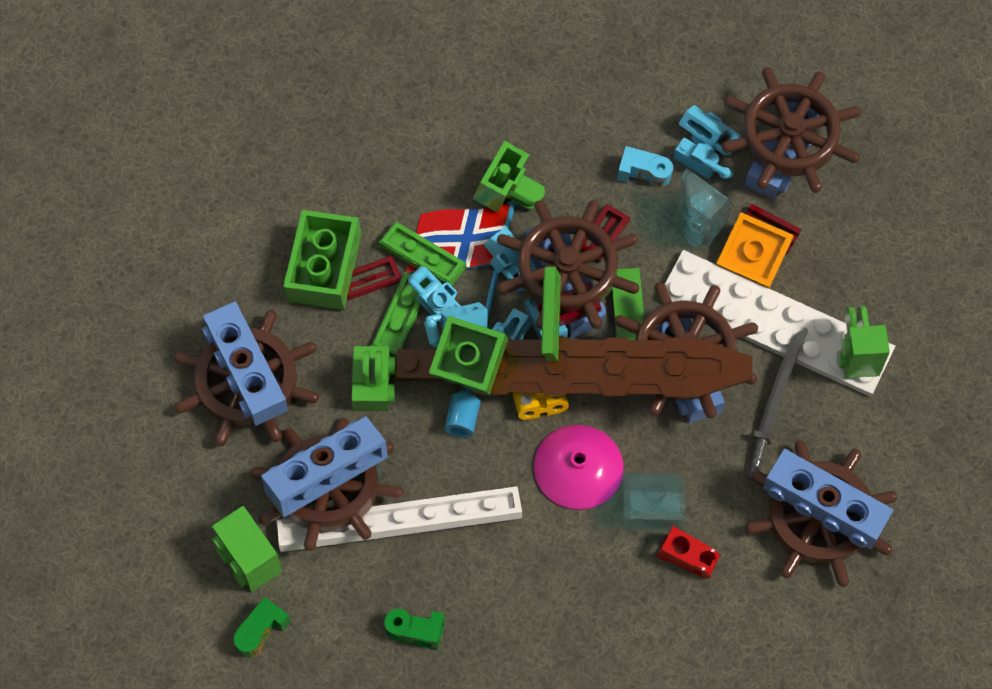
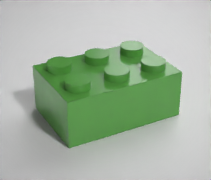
[283,210,362,310]

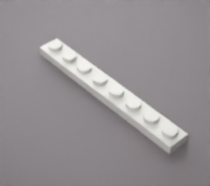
[277,486,522,552]

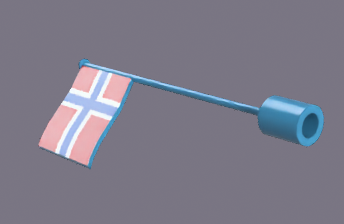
[406,200,518,438]

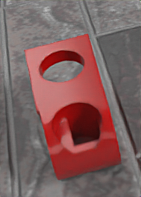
[656,526,720,579]

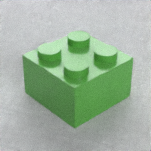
[429,316,509,395]
[212,506,282,592]

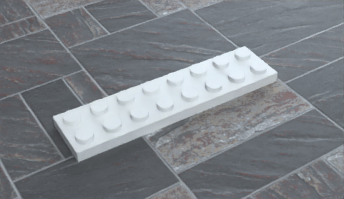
[658,250,895,397]

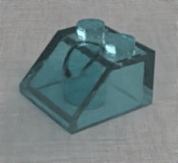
[679,168,732,250]
[622,472,685,531]

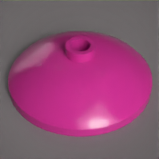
[534,425,623,510]

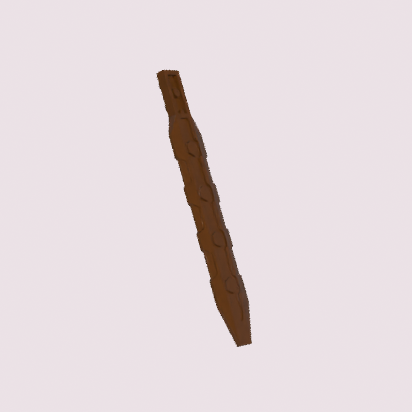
[395,337,753,398]

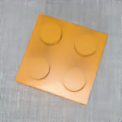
[716,212,793,289]

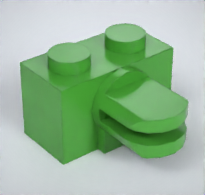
[473,141,545,213]
[837,306,890,379]
[352,346,396,411]

